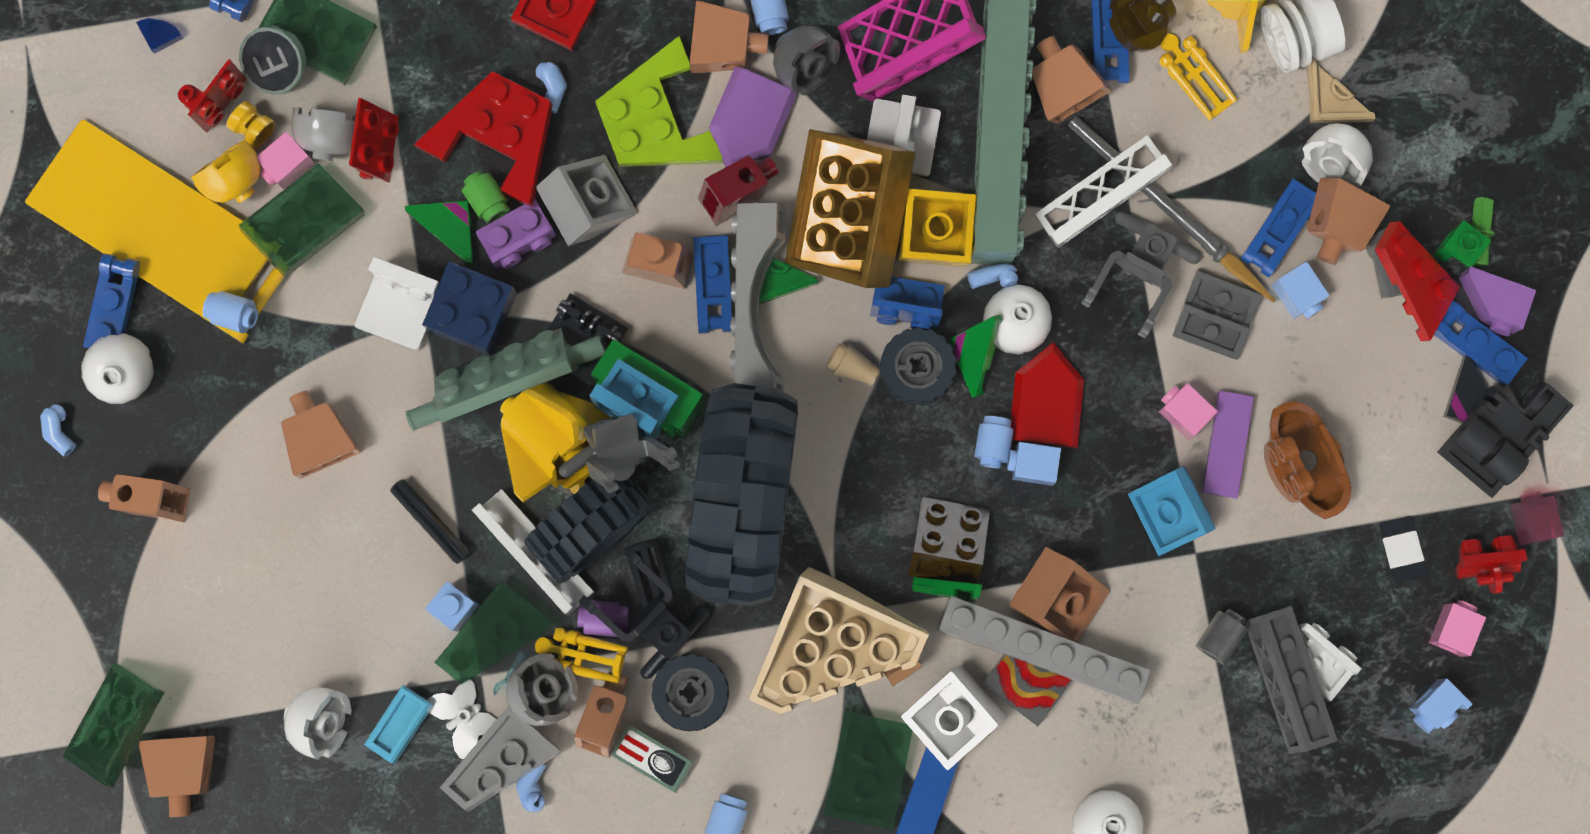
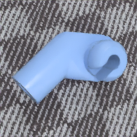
[536,62,567,113]

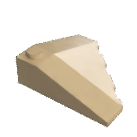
[749,567,930,714]

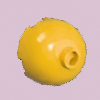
[191,139,261,203]

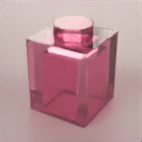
[1510,491,1564,545]

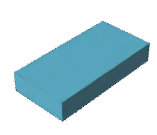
[364,685,434,764]

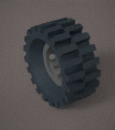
[524,477,654,584]

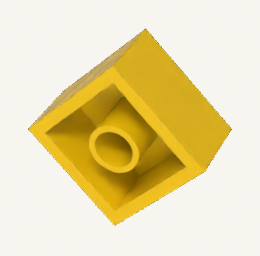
[897,189,976,267]

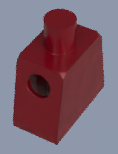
[698,155,779,226]

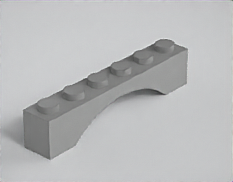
[730,203,786,392]
[937,596,1151,704]

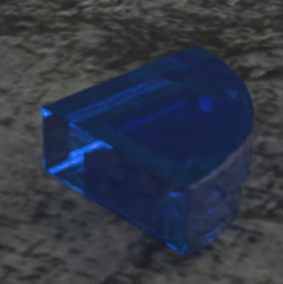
[136,18,184,54]

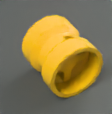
[226,101,276,148]

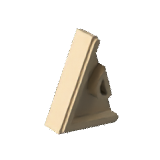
[1307,59,1375,123]

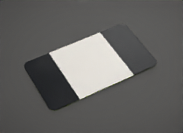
[1379,516,1428,583]

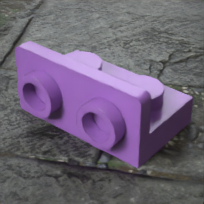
[475,198,556,269]

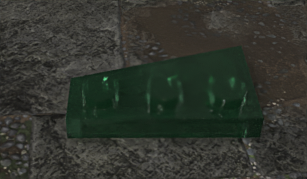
[434,581,556,685]

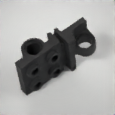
[1437,382,1574,498]

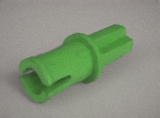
[1472,197,1495,267]

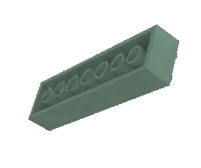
[971,0,1036,265]

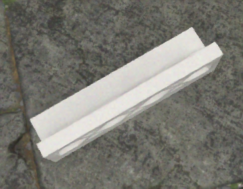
[1034,135,1172,248]
[472,489,595,616]

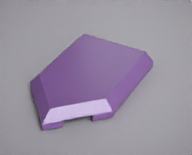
[709,67,797,167]

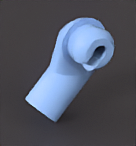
[967,263,1018,289]
[40,404,76,457]
[516,764,547,812]

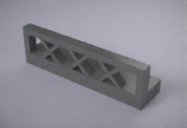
[1244,606,1338,754]

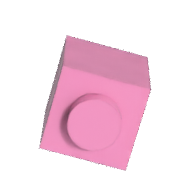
[257,131,315,190]
[1159,383,1218,440]
[1429,600,1486,657]

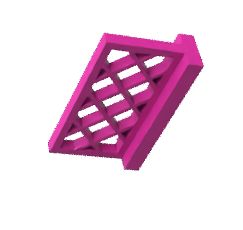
[837,0,987,102]

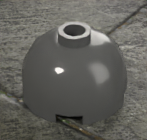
[773,25,840,95]

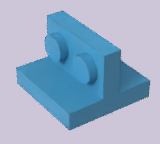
[589,359,679,440]
[1128,467,1216,556]

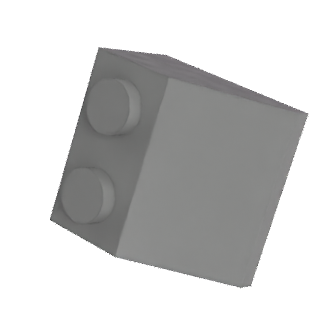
[536,155,638,246]

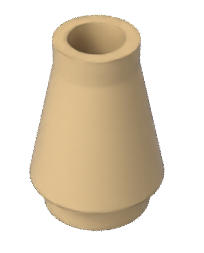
[826,343,880,386]

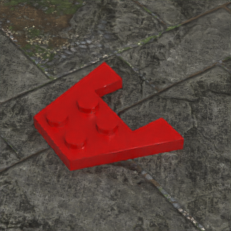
[414,71,553,208]

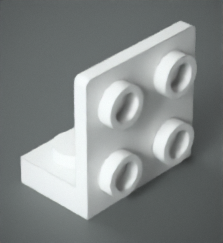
[355,257,439,351]

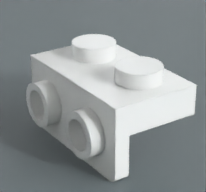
[1299,623,1361,702]

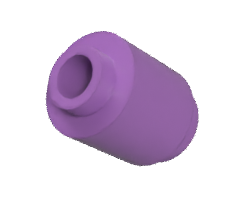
[577,600,629,637]

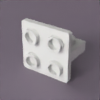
[867,95,941,177]

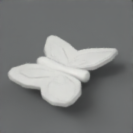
[427,680,497,759]

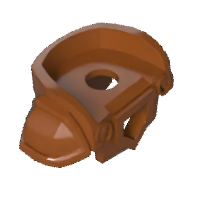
[1264,401,1352,519]

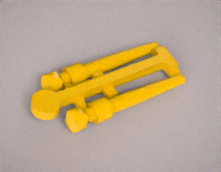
[1159,34,1238,121]
[535,628,628,683]

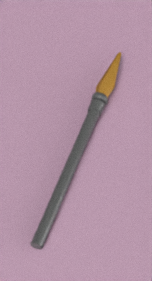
[1068,116,1276,303]

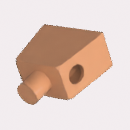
[690,1,769,73]
[1032,36,1112,124]
[1307,178,1390,265]
[622,233,693,289]
[281,390,361,479]
[98,474,191,523]
[574,671,629,758]
[139,736,215,817]

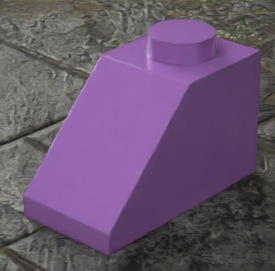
[1459,267,1536,336]

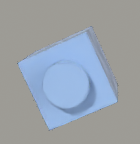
[1271,261,1330,319]
[1007,442,1061,486]
[425,581,480,632]

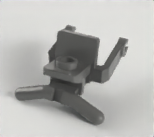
[1081,211,1201,338]
[559,414,680,493]

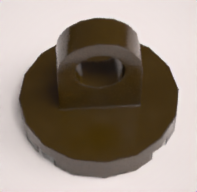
[1109,0,1176,52]

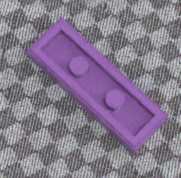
[1201,391,1254,499]

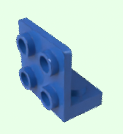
[870,277,945,330]

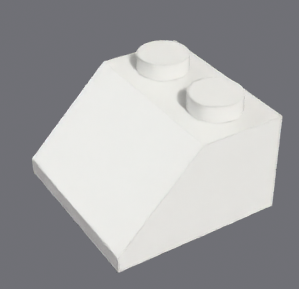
[901,665,1007,770]

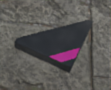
[1443,356,1493,423]

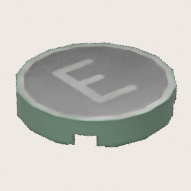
[239,25,307,95]

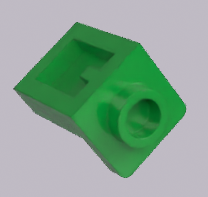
[1433,220,1491,268]

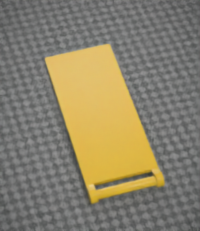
[25,119,301,344]

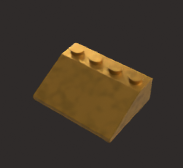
[784,129,916,288]

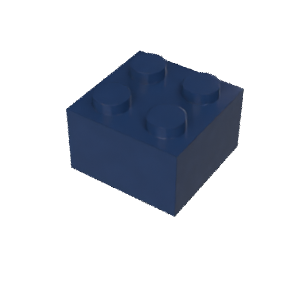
[422,261,517,356]

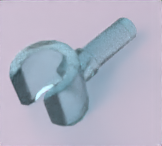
[493,652,526,701]

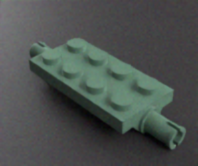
[406,328,606,431]

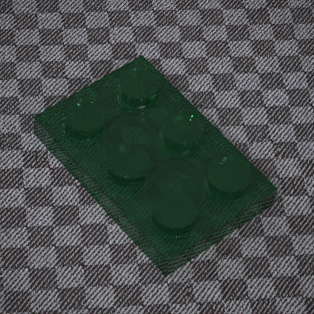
[258,0,377,85]
[239,163,365,278]
[63,662,165,788]
[824,711,913,830]

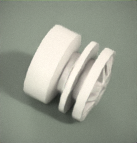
[1261,0,1346,73]

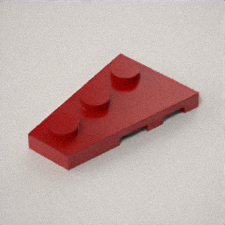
[1375,221,1460,341]

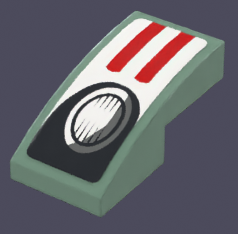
[611,725,694,793]

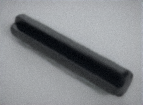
[390,479,470,564]

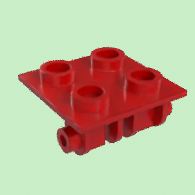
[178,59,246,133]
[349,98,399,183]

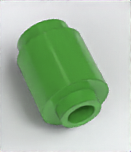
[462,171,510,224]

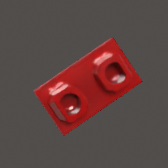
[1455,535,1527,594]

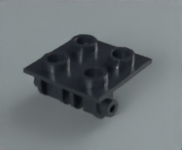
[547,293,629,386]

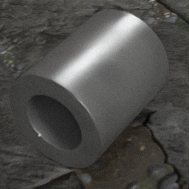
[1195,609,1248,665]

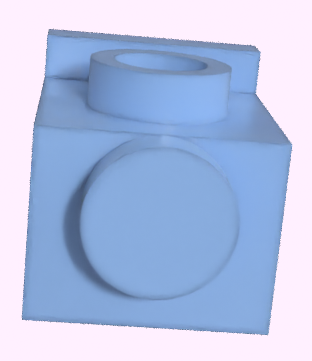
[1409,679,1472,734]

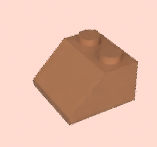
[1008,547,1110,643]

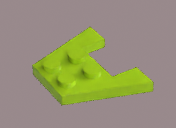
[595,36,723,167]

